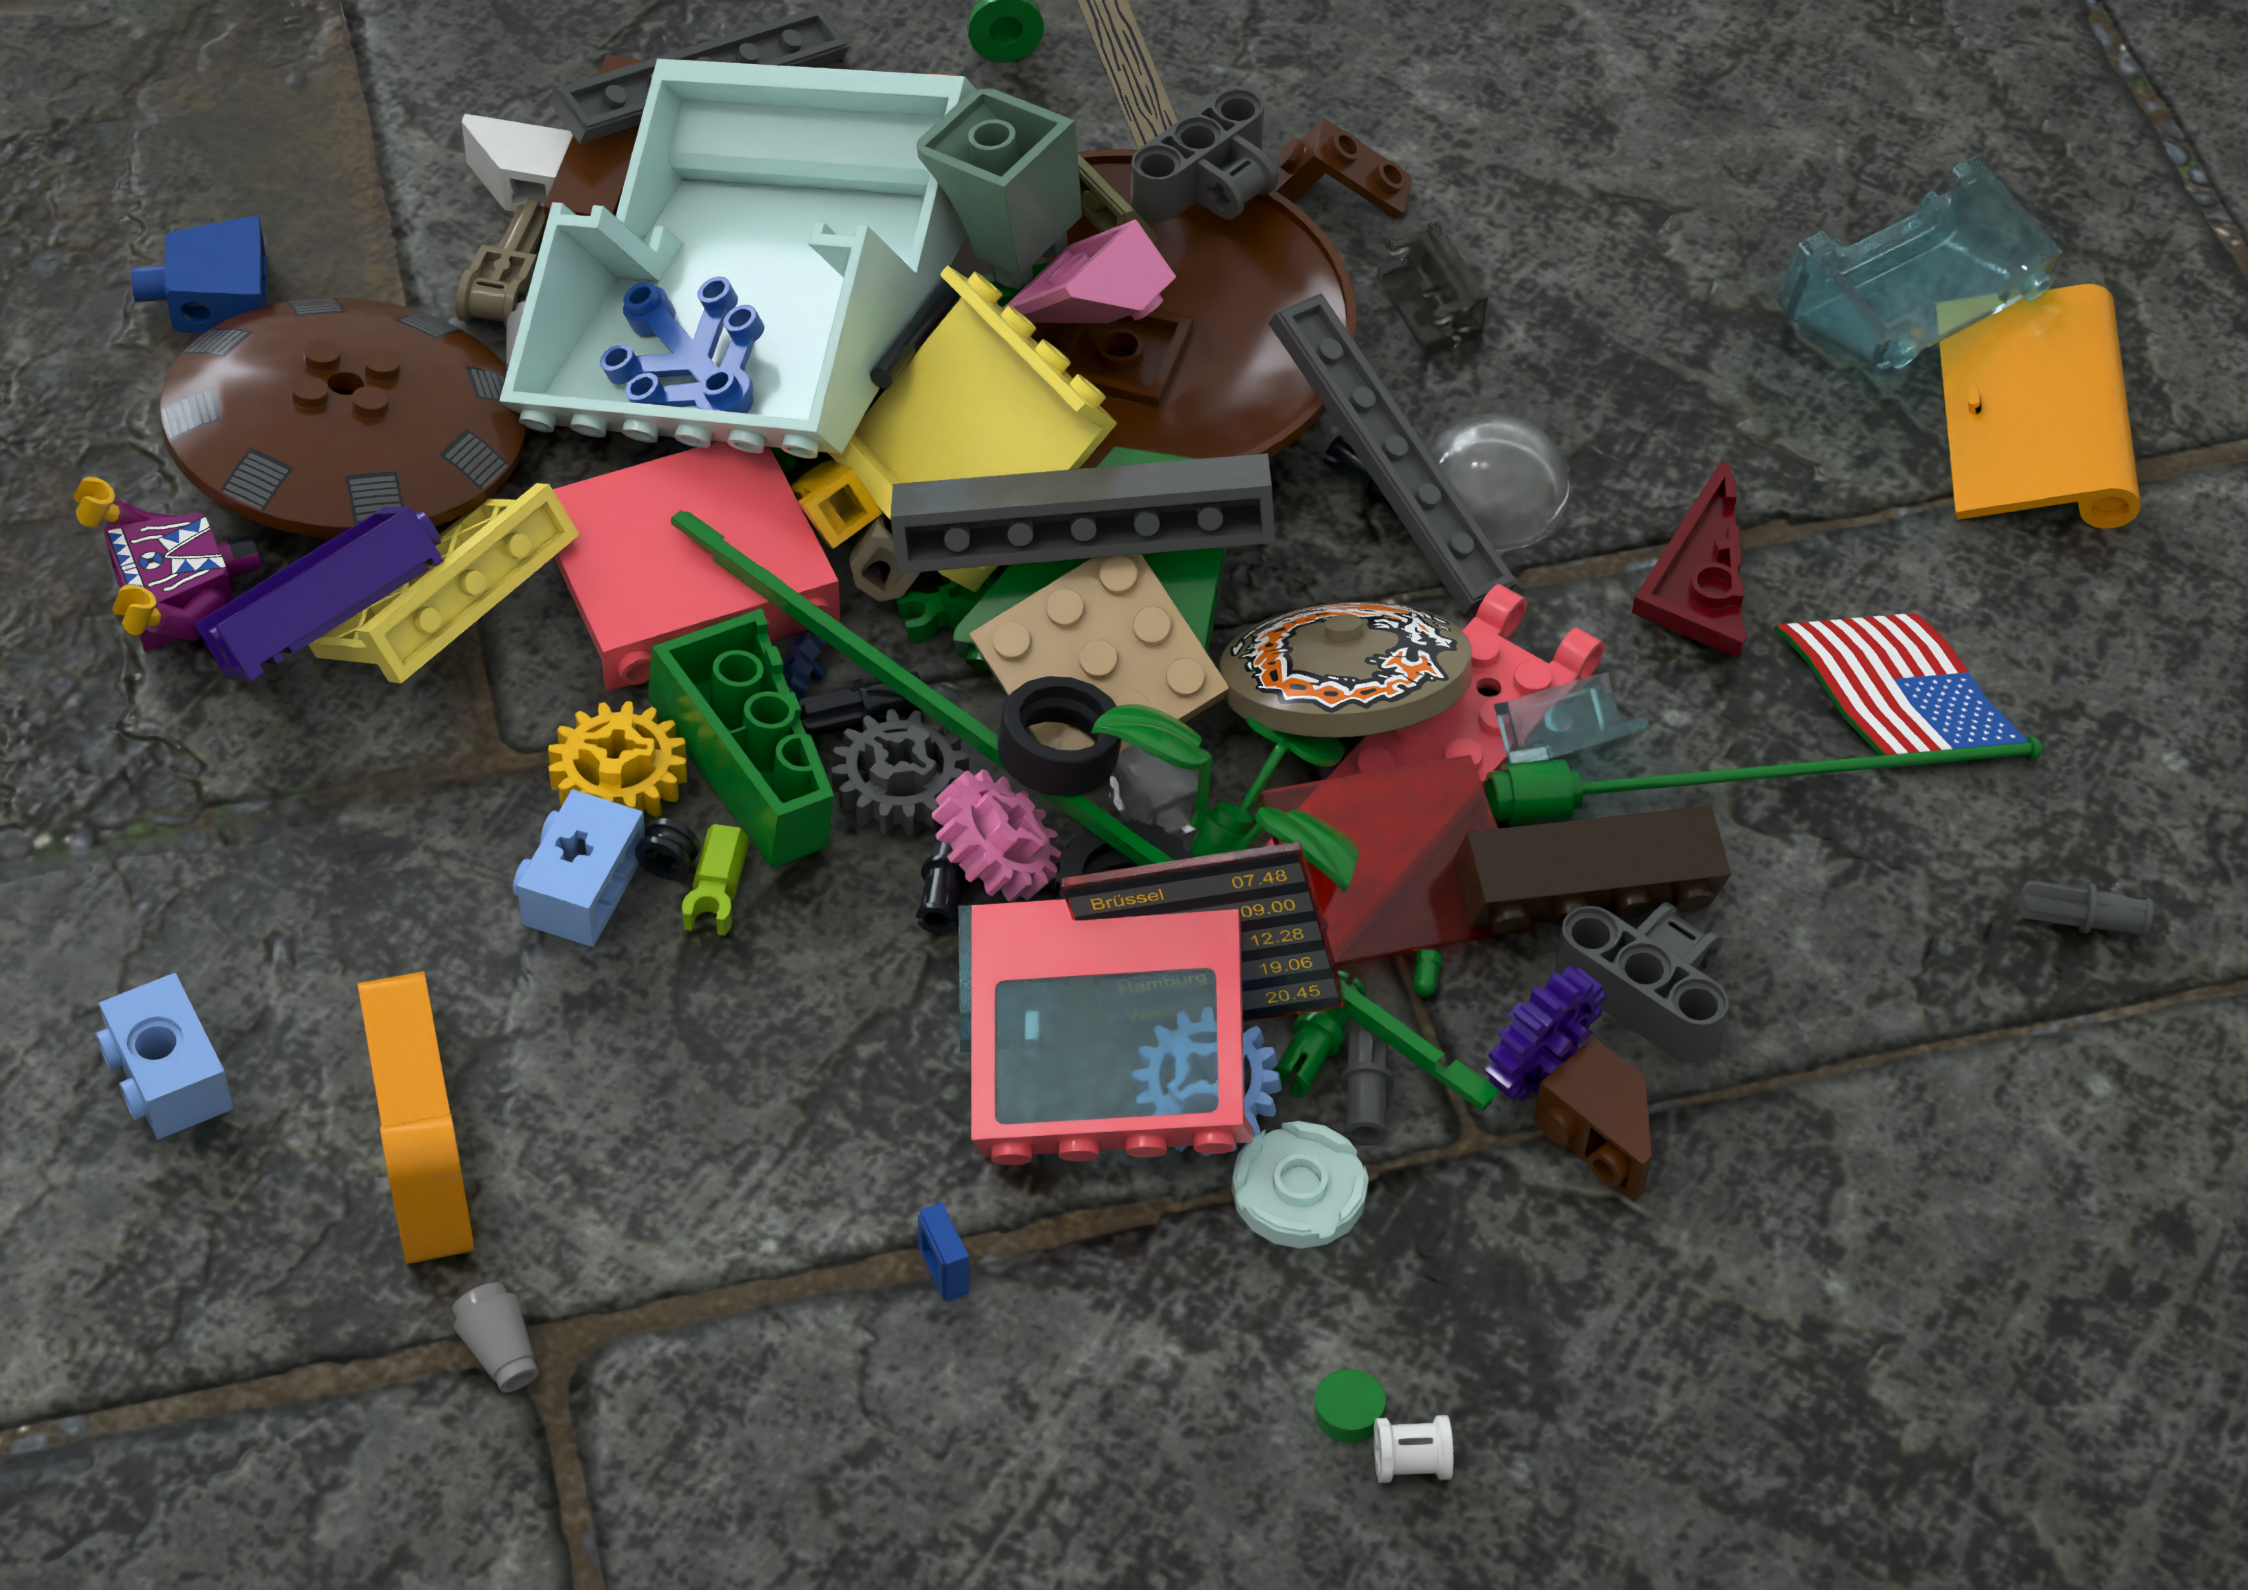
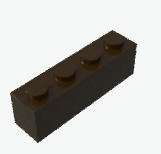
[1452,805,1731,934]

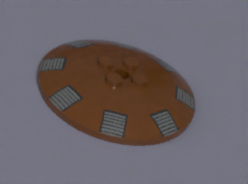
[160,298,526,538]

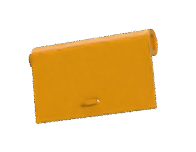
[1936,284,2141,529]

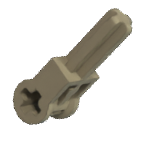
[456,198,546,328]

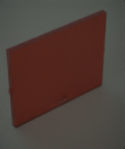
[1258,755,1534,967]

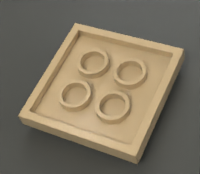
[969,554,1229,765]

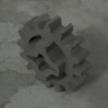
[831,709,969,835]

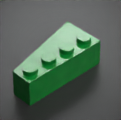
[648,608,834,868]

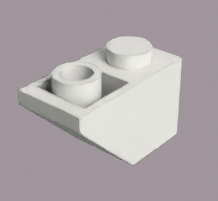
[461,114,573,212]

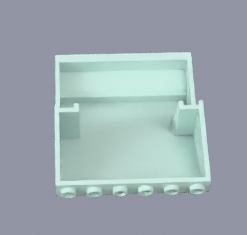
[499,59,976,458]

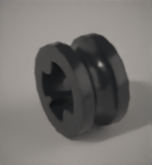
[635,818,701,881]

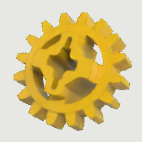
[548,701,688,818]

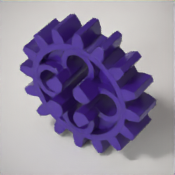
[1485,966,1606,1101]

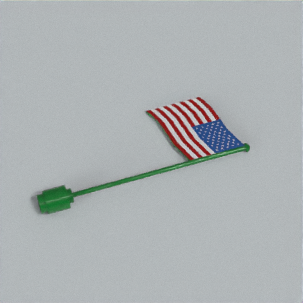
[1485,613,2043,827]

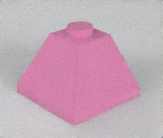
[1002,219,1176,323]

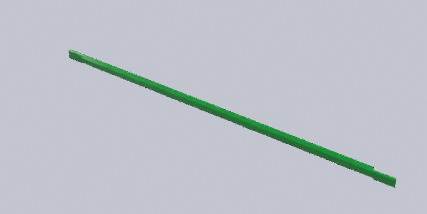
[671,510,1500,1112]

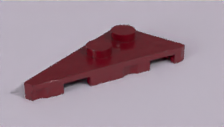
[1632,461,1747,658]

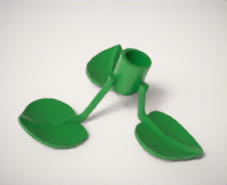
[1091,704,1359,893]

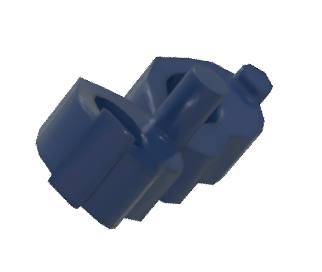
[783,629,827,702]

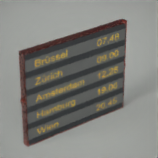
[1061,841,1345,1041]

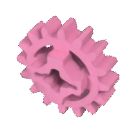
[932,769,1061,902]

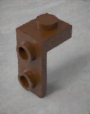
[1275,118,1412,218]

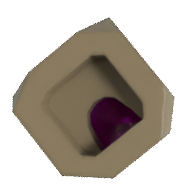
[849,508,921,602]

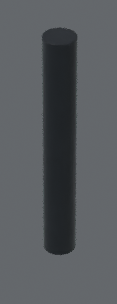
[870,279,960,389]

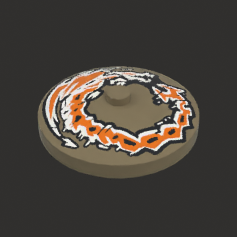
[1220,602,1472,737]

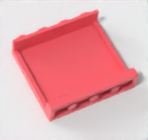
[553,441,840,692]

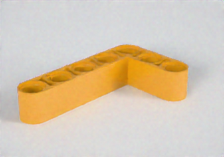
[358,971,475,1264]

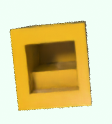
[791,460,882,549]

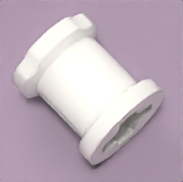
[1374,1415,1453,1483]

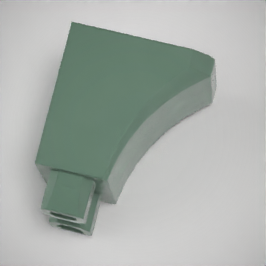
[917,89,1082,290]

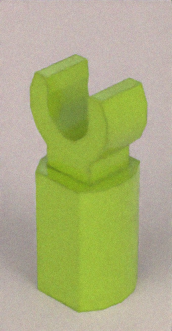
[682,824,750,936]

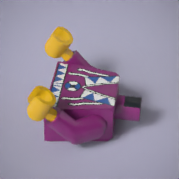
[74,477,262,652]

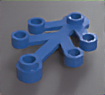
[600,276,765,413]

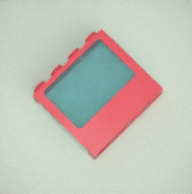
[971,899,1253,1165]

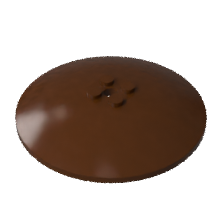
[923,149,1357,469]

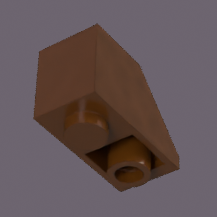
[1533,1037,1652,1202]

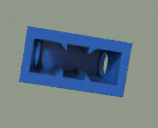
[131,216,268,333]

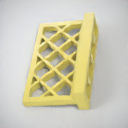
[308,483,580,683]

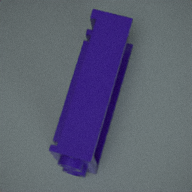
[193,507,444,681]

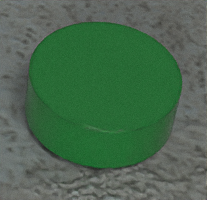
[1314,1369,1386,1443]

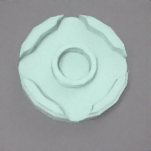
[1231,1121,1369,1249]

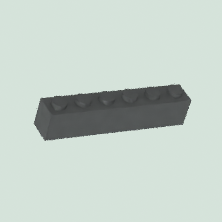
[890,453,1276,574]

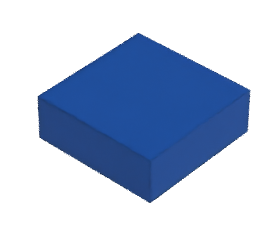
[918,1202,969,1301]

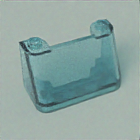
[1777,156,2063,369]

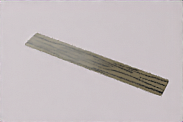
[1077,0,1178,149]

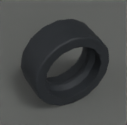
[997,676,1122,797]

